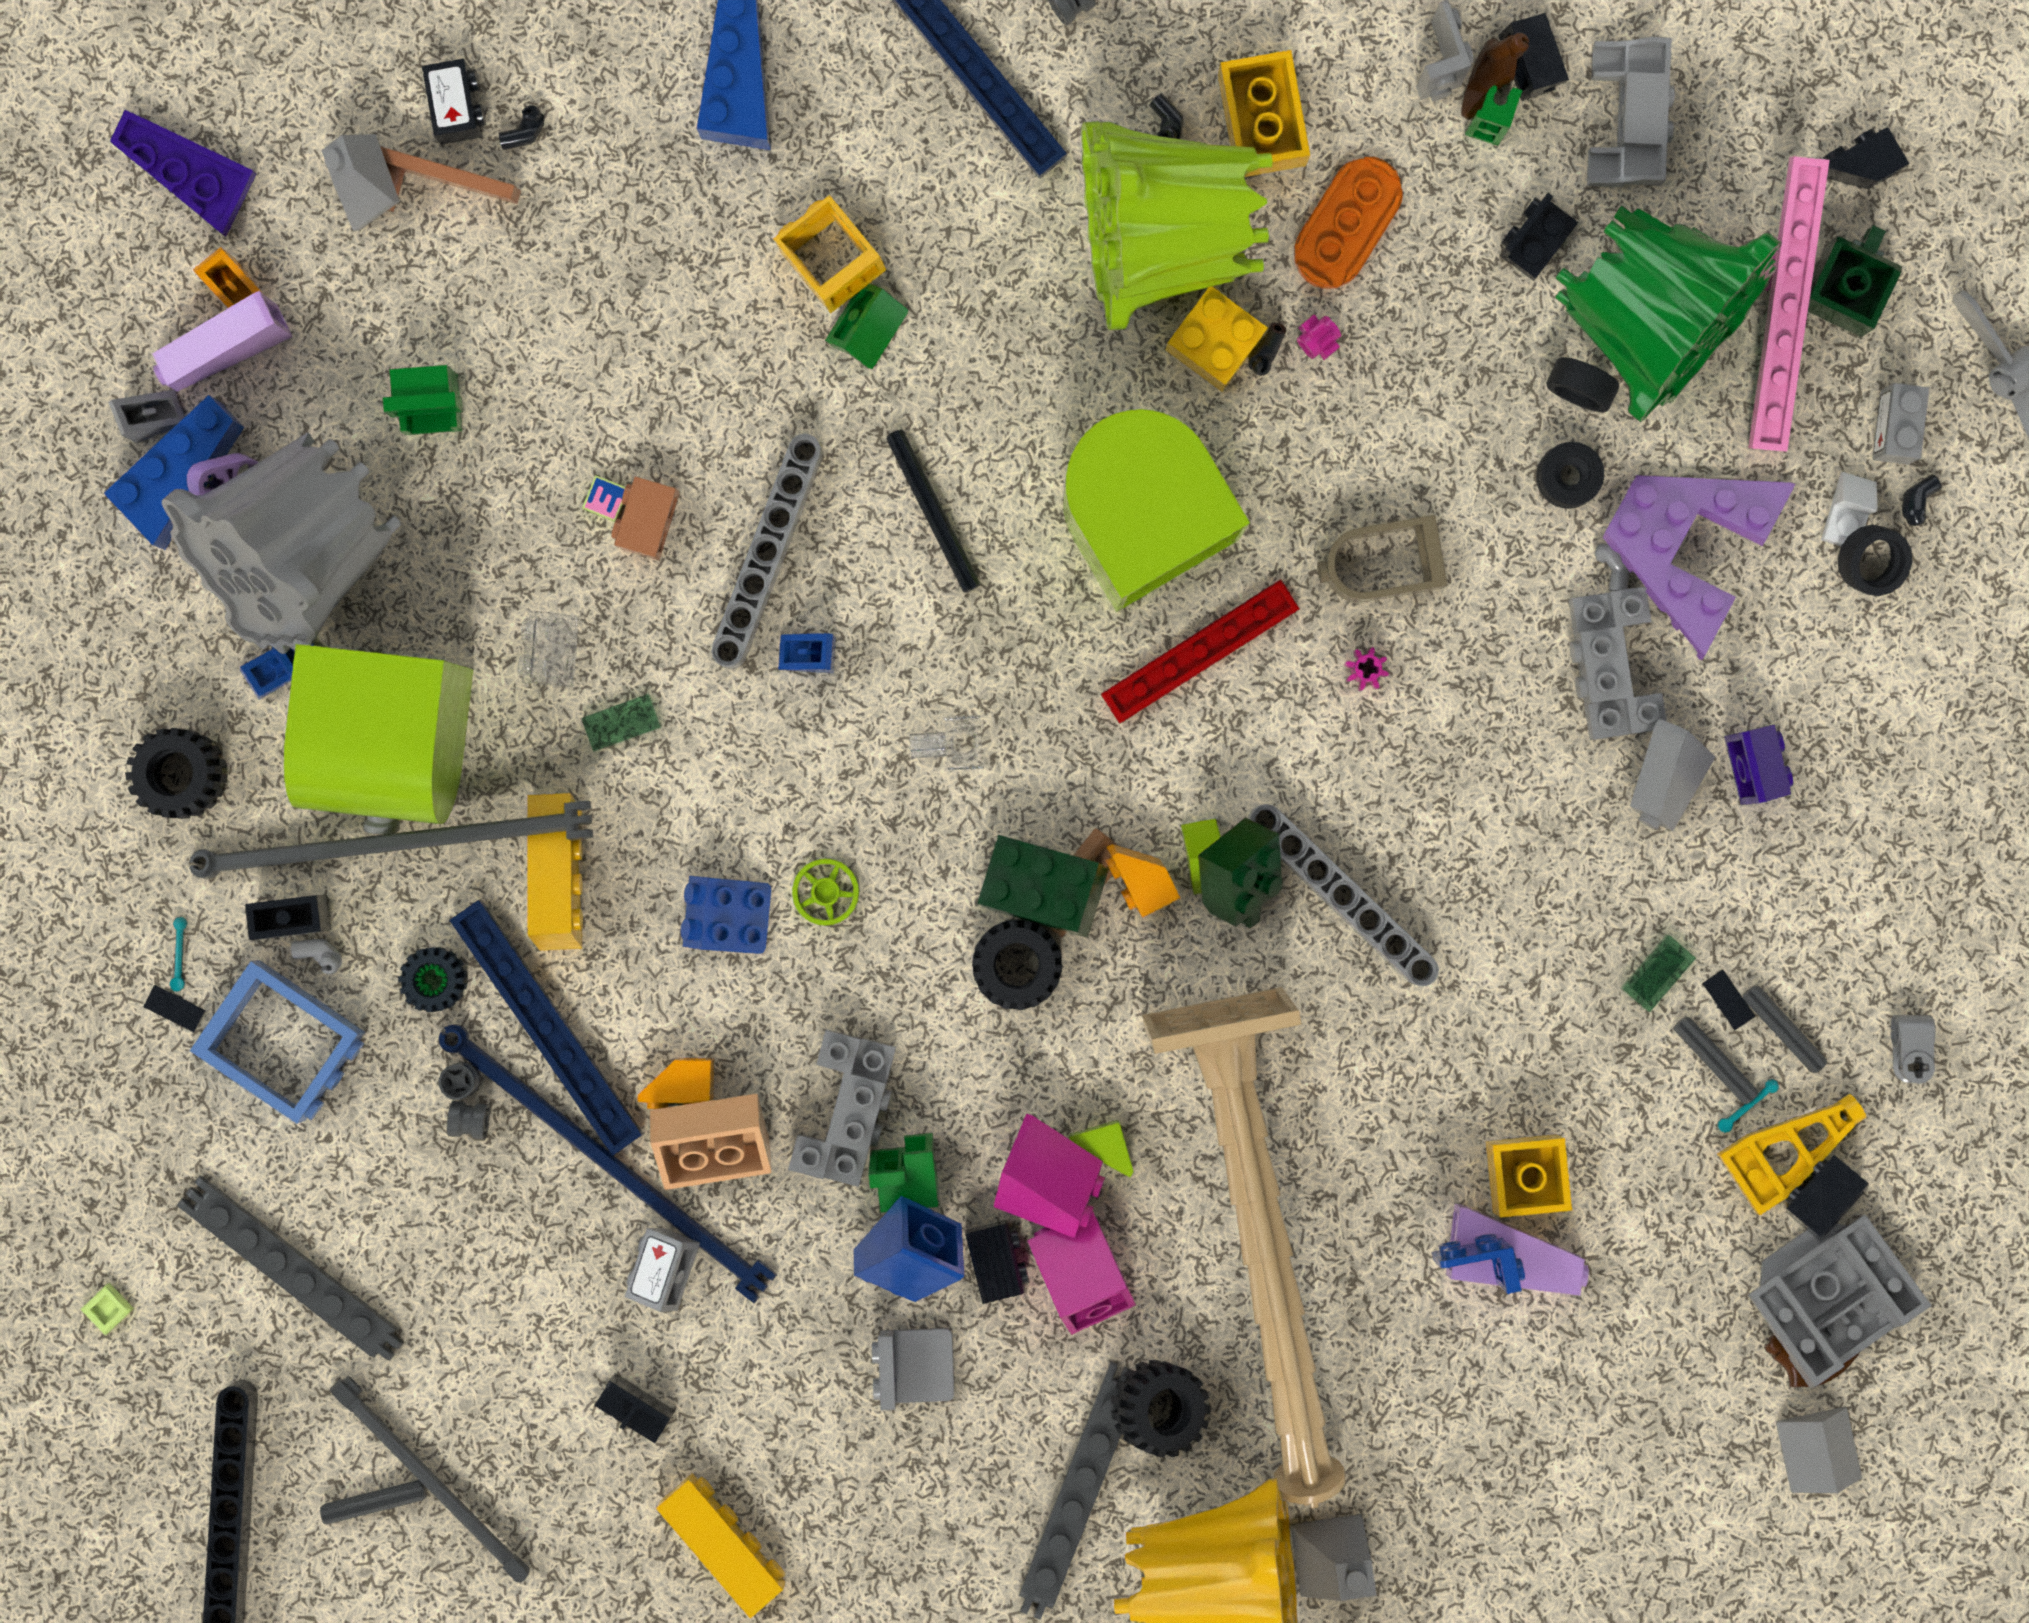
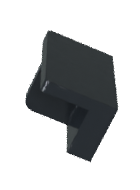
[594,1373,675,1443]

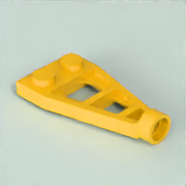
[1717,1094,1867,1215]

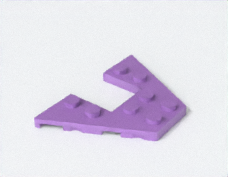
[1603,475,1796,660]

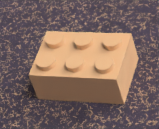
[650,1094,772,1190]

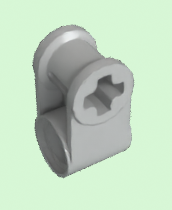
[1891,1015,1936,1084]

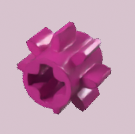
[1297,314,1341,360]
[1344,647,1389,692]

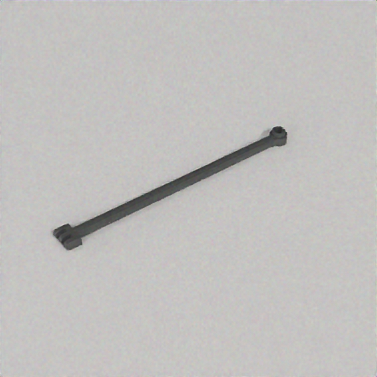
[189,801,594,879]

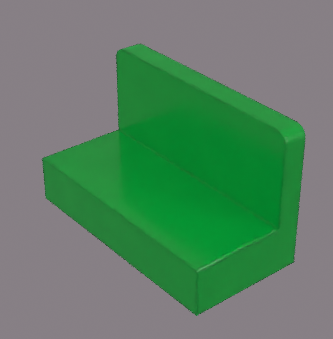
[825,283,908,369]

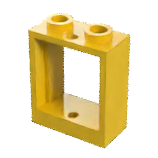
[773,195,886,314]

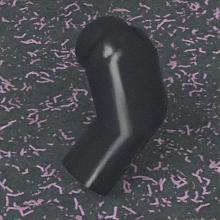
[1149,93,1183,139]
[1248,322,1287,376]
[1902,474,1942,526]

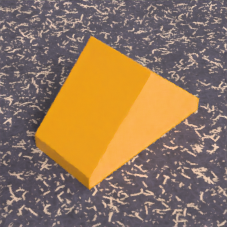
[193,247,264,308]

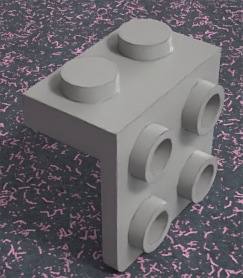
[1416,0,1473,101]
[872,1328,954,1410]

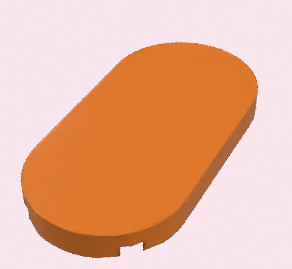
[1294,157,1403,289]

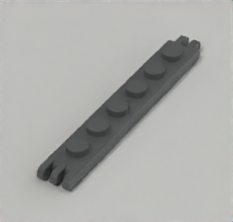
[177,1176,404,1361]
[1019,1361,1129,1620]

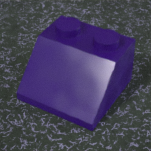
[1724,724,1793,805]

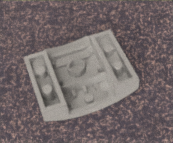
[1748,1215,1932,1388]

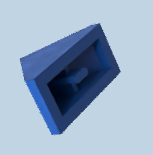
[778,633,836,674]

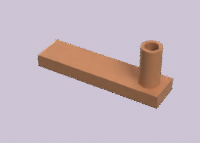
[380,146,521,212]

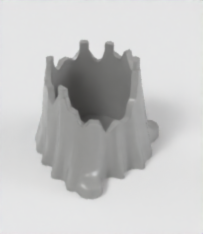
[162,433,401,654]

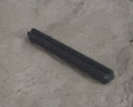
[886,429,980,593]

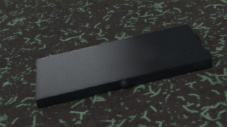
[1702,969,1755,1031]
[143,985,205,1033]

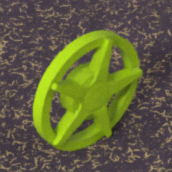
[792,859,859,926]

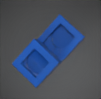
[240,643,314,700]

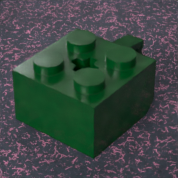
[1808,225,1902,337]
[1198,817,1283,928]

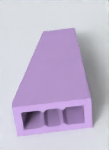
[152,291,293,392]
[1446,1203,1589,1296]

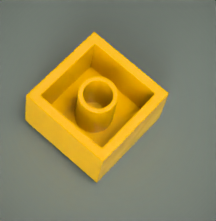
[1165,286,1268,392]
[1485,1134,1572,1218]

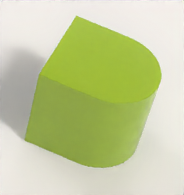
[1063,409,1250,612]
[284,644,474,824]

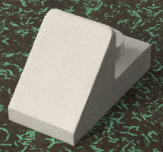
[1821,472,1878,546]

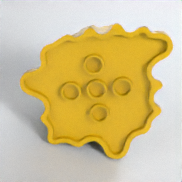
[1114,1478,1298,1623]

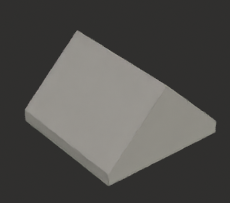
[1775,1407,1862,1493]

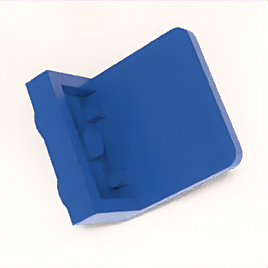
[680,876,771,954]
[1431,1234,1525,1294]

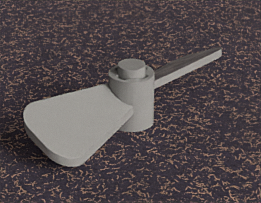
[1953,290,2029,438]

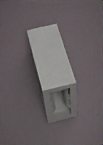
[1630,718,1716,831]

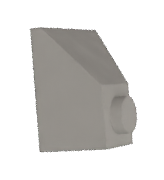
[321,134,400,231]
[1290,1514,1377,1601]

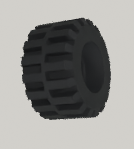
[125,728,228,819]
[972,919,1062,1011]
[1111,1360,1211,1458]

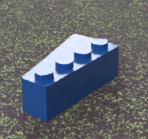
[697,0,771,150]
[104,395,244,550]

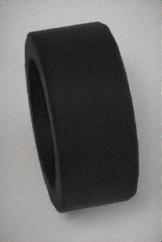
[1546,357,1619,413]
[1838,524,1913,596]

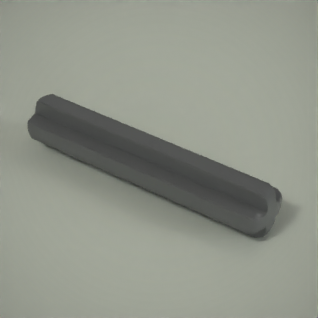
[1743,985,1827,1073]
[1674,1016,1758,1104]
[320,1480,427,1525]

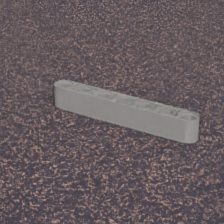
[711,434,823,669]
[1248,804,1439,986]

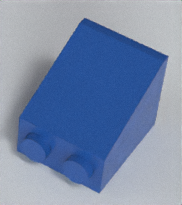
[853,1196,965,1302]

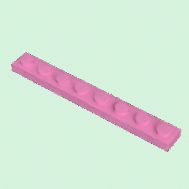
[1748,157,1830,452]

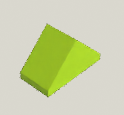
[1181,818,1221,895]
[1068,1120,1134,1178]

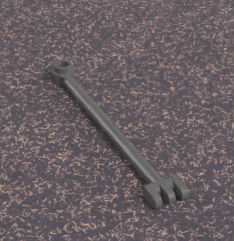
[329,1376,530,1583]

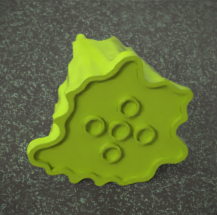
[1081,121,1273,330]

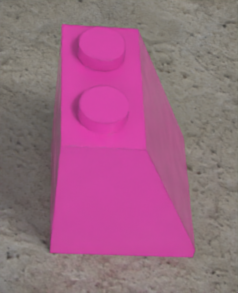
[994,1113,1105,1238]
[1027,1211,1136,1335]

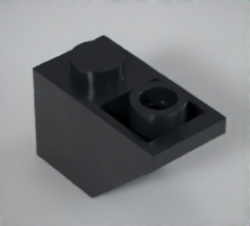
[1823,127,1910,190]

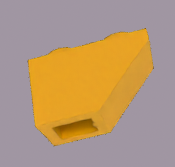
[1105,844,1180,918]
[637,1058,714,1109]

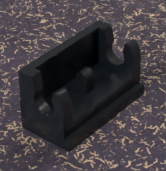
[1498,13,1569,101]

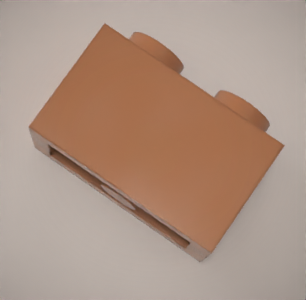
[611,476,680,561]

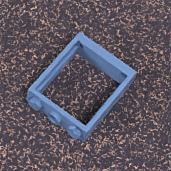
[190,960,365,1124]

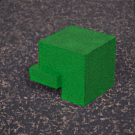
[383,365,463,435]
[868,1133,939,1213]

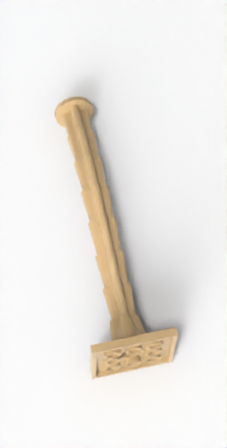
[1142,987,1346,1509]

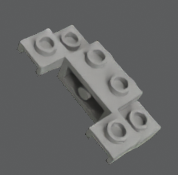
[1587,37,1675,188]
[1568,587,1666,740]
[788,1029,896,1187]

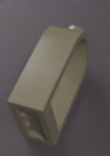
[1317,515,1448,603]

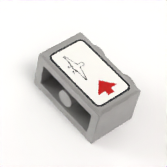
[1872,383,1930,465]
[625,1228,700,1312]

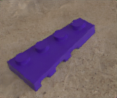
[110,110,257,237]

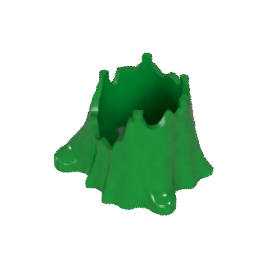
[1555,206,1782,422]

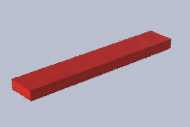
[1100,579,1300,724]

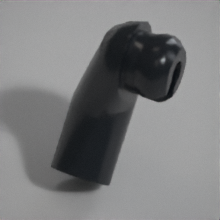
[499,105,545,150]

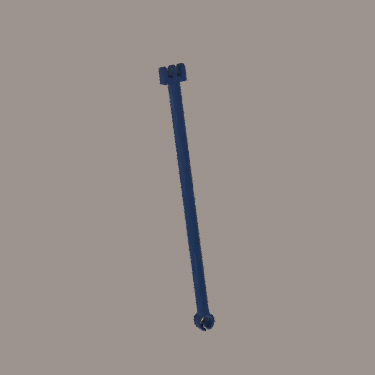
[439,1024,777,1303]

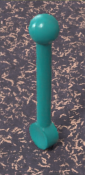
[169,917,187,992]
[1717,1079,1779,1133]

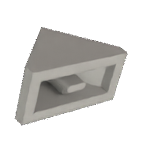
[108,390,185,443]

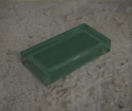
[581,694,662,752]
[1620,935,1696,1012]

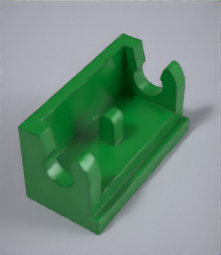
[1465,85,1522,146]

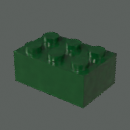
[977,835,1109,938]

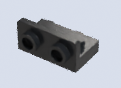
[1500,192,1579,281]

